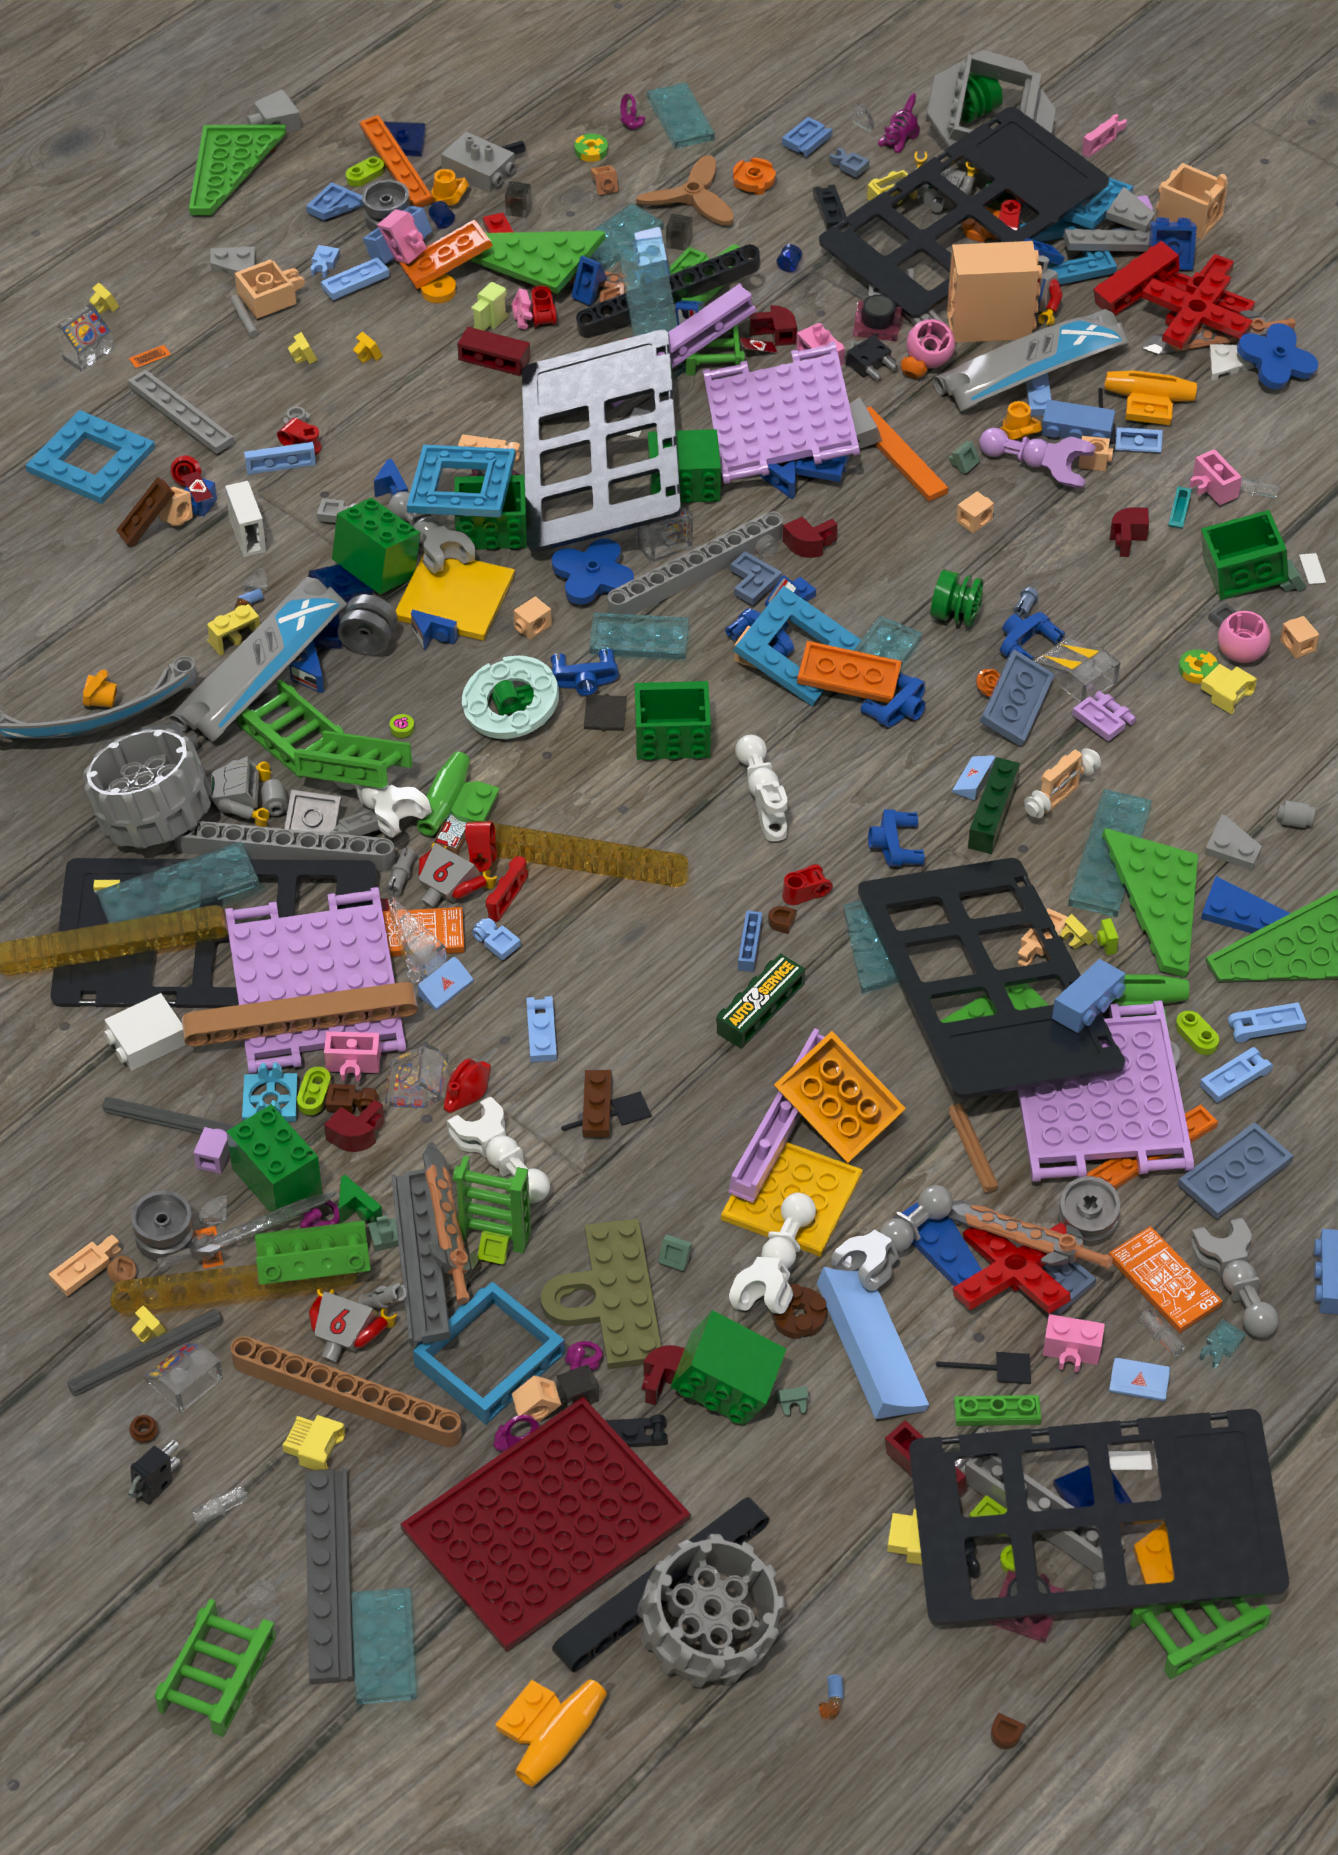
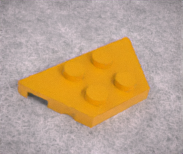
[1133,1523,1174,1584]

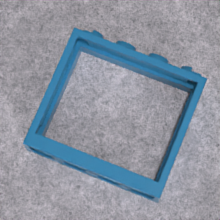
[413,1282,565,1425]

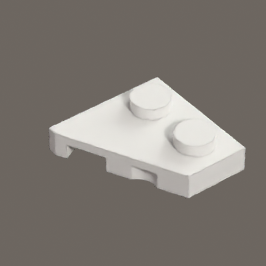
[1209,344,1255,380]

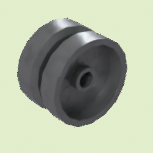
[362,179,411,231]
[338,594,398,656]
[1058,1176,1121,1246]
[131,1190,195,1262]

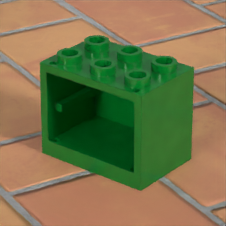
[648,429,721,503]
[454,475,527,549]
[332,497,421,595]
[1201,510,1289,600]
[635,681,711,760]
[226,1104,323,1220]
[670,1310,786,1426]

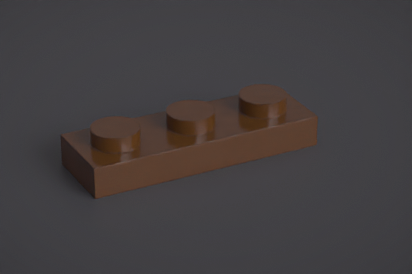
[116,477,175,547]
[582,1070,612,1137]

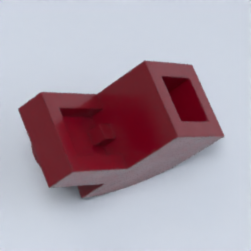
[749,305,797,346]
[1109,507,1149,557]
[782,516,838,558]
[324,1100,384,1152]
[642,1345,685,1406]

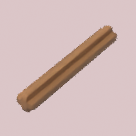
[949,1103,998,1193]

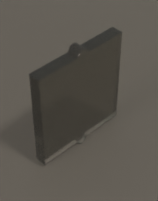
[584,694,627,732]

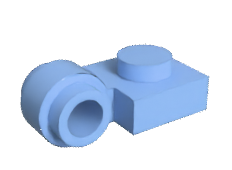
[472,918,521,961]

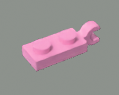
[1082,114,1127,158]

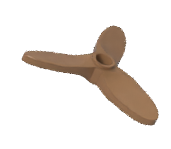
[636,155,734,225]

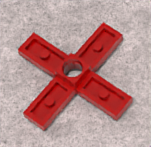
[1163,254,1255,325]
[1141,269,1253,349]
[953,1222,1071,1314]

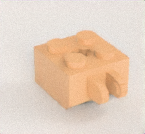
[235,260,305,319]

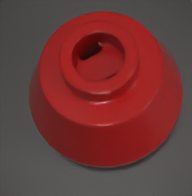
[170,455,201,487]

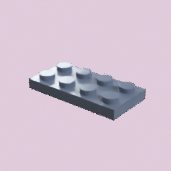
[979,649,1055,746]
[1178,1122,1293,1219]

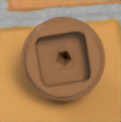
[107,1256,137,1285]

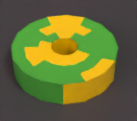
[574,134,608,162]
[1179,649,1218,684]

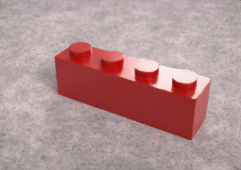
[1093,241,1180,316]

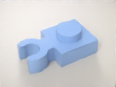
[311,245,340,278]

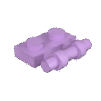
[1072,691,1137,741]

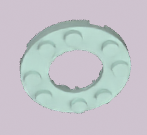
[462,656,559,739]

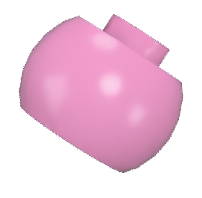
[906,319,955,369]
[1218,611,1271,663]

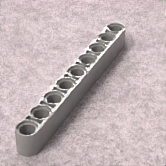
[608,512,783,621]
[174,821,395,872]

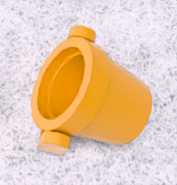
[431,169,469,207]
[999,401,1042,440]
[82,669,117,708]

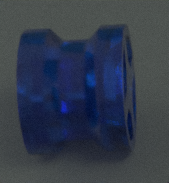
[428,201,455,229]
[776,244,803,272]

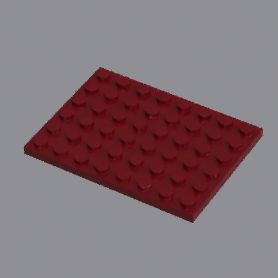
[400,1397,690,1652]

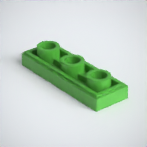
[954,1395,1041,1426]

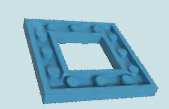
[1016,178,1134,229]
[1019,219,1117,285]
[26,410,155,504]
[407,445,516,517]
[733,586,862,706]

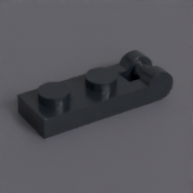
[813,184,848,230]
[605,1414,668,1447]

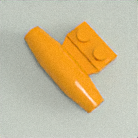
[1104,370,1197,425]
[495,1679,607,1787]

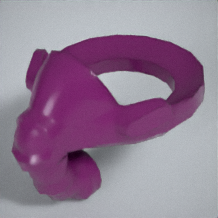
[620,93,646,130]
[300,1200,340,1228]
[565,1341,603,1377]
[493,1415,539,1452]

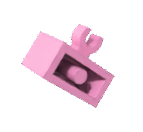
[377,209,426,264]
[796,323,845,366]
[1190,449,1242,505]
[324,1031,381,1082]
[1043,1314,1105,1372]

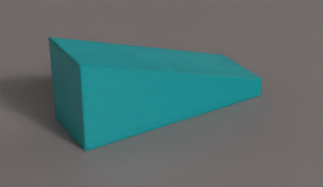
[1168,486,1192,529]

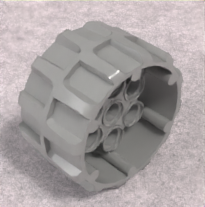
[83,728,211,849]
[637,1534,785,1688]

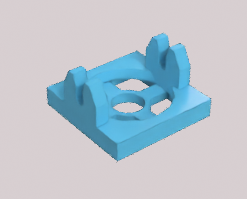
[242,1063,298,1122]

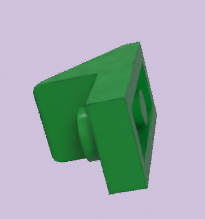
[339,1174,382,1223]

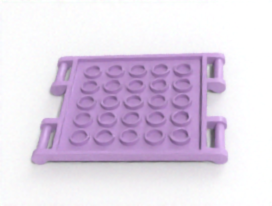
[703,341,861,484]
[225,887,406,1074]
[1017,1000,1194,1182]

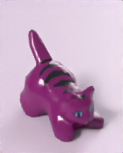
[878,93,920,153]

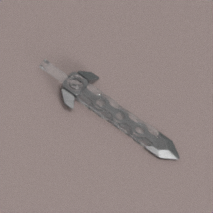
[157,1191,339,1272]

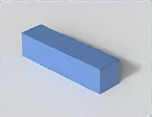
[738,910,762,972]

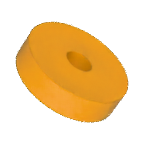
[421,274,456,303]

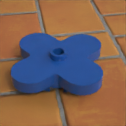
[1237,323,1318,389]
[552,538,634,604]

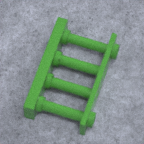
[682,298,744,376]
[236,679,344,779]
[294,731,412,789]
[453,1156,531,1254]
[255,1221,371,1285]
[1130,1598,1271,1680]
[155,1599,276,1737]

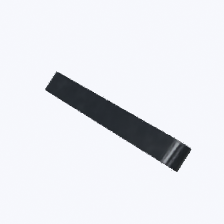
[576,244,761,338]
[552,1497,770,1672]

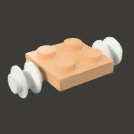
[1024,748,1101,818]

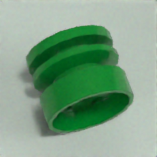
[960,72,1003,123]
[930,569,984,627]

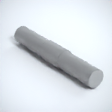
[231,295,258,337]

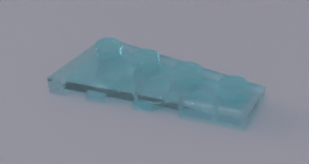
[843,900,900,994]

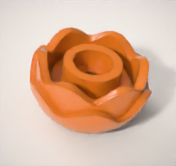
[900,356,928,379]
[976,669,1000,697]

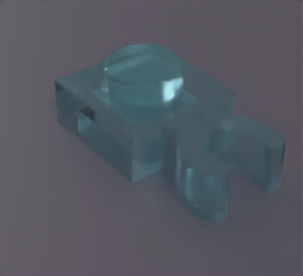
[1199,1319,1246,1368]

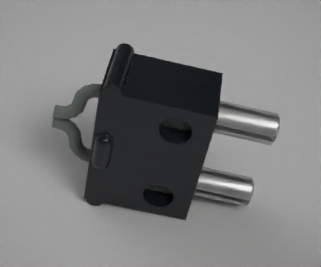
[845,335,898,381]
[128,1440,180,1505]

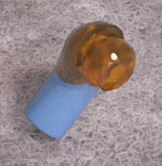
[235,589,264,609]
[819,1675,844,1720]

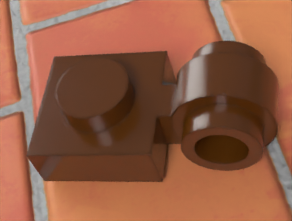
[325,1083,379,1113]

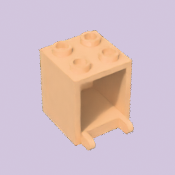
[1156,163,1228,239]

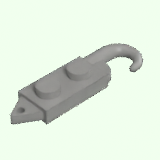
[330,809,405,836]

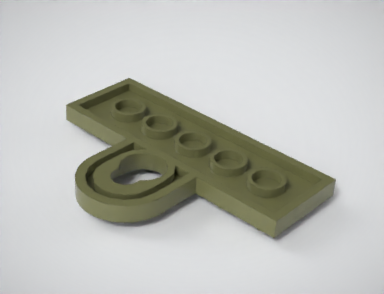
[541,1218,661,1369]

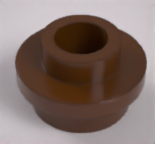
[129,1415,158,1443]

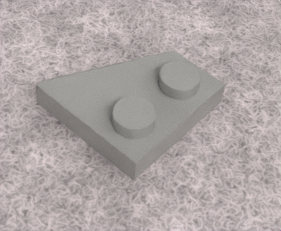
[1106,187,1155,232]
[210,247,255,276]
[1205,814,1262,870]

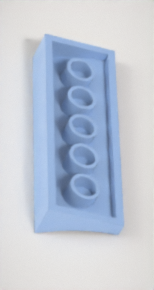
[816,1267,929,1419]

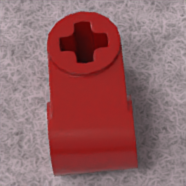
[995,200,1021,239]
[531,286,557,327]
[277,417,322,455]
[465,821,497,872]
[782,864,833,905]

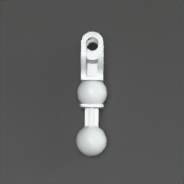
[735,734,787,841]
[333,781,432,837]
[446,1097,550,1203]
[729,1193,816,1314]

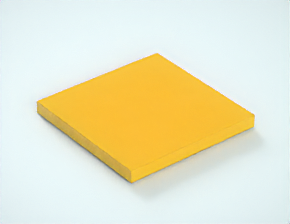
[395,552,515,641]
[721,1142,863,1257]

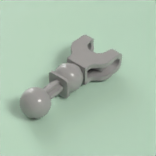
[389,492,475,573]
[831,1185,953,1291]
[1190,1218,1279,1338]

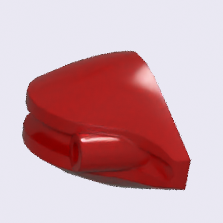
[443,1058,491,1114]

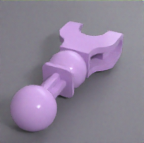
[979,428,1096,489]

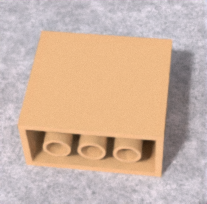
[947,241,1042,343]

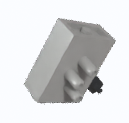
[441,132,526,193]

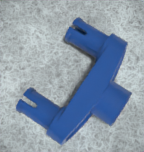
[725,609,794,657]
[1000,612,1065,661]
[551,649,619,696]
[860,672,925,727]
[868,809,925,867]

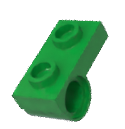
[492,680,534,716]

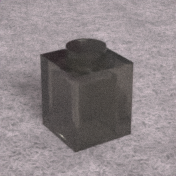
[505,181,531,218]
[666,214,692,251]
[556,1364,599,1408]

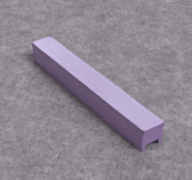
[610,284,757,407]
[728,1028,825,1203]

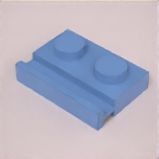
[782,117,832,157]

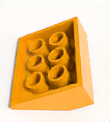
[773,1031,906,1164]

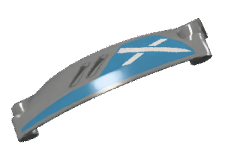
[933,309,1130,412]
[169,577,347,742]
[0,656,197,740]

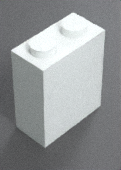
[225,481,266,557]
[104,993,186,1071]

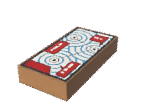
[433,814,466,855]

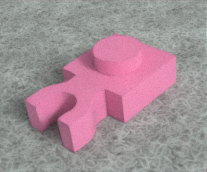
[511,289,532,329]

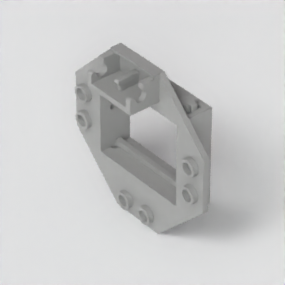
[925,50,1056,167]

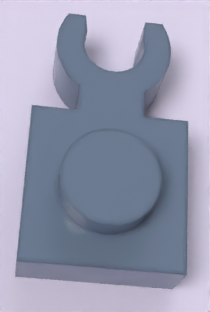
[830,148,869,178]

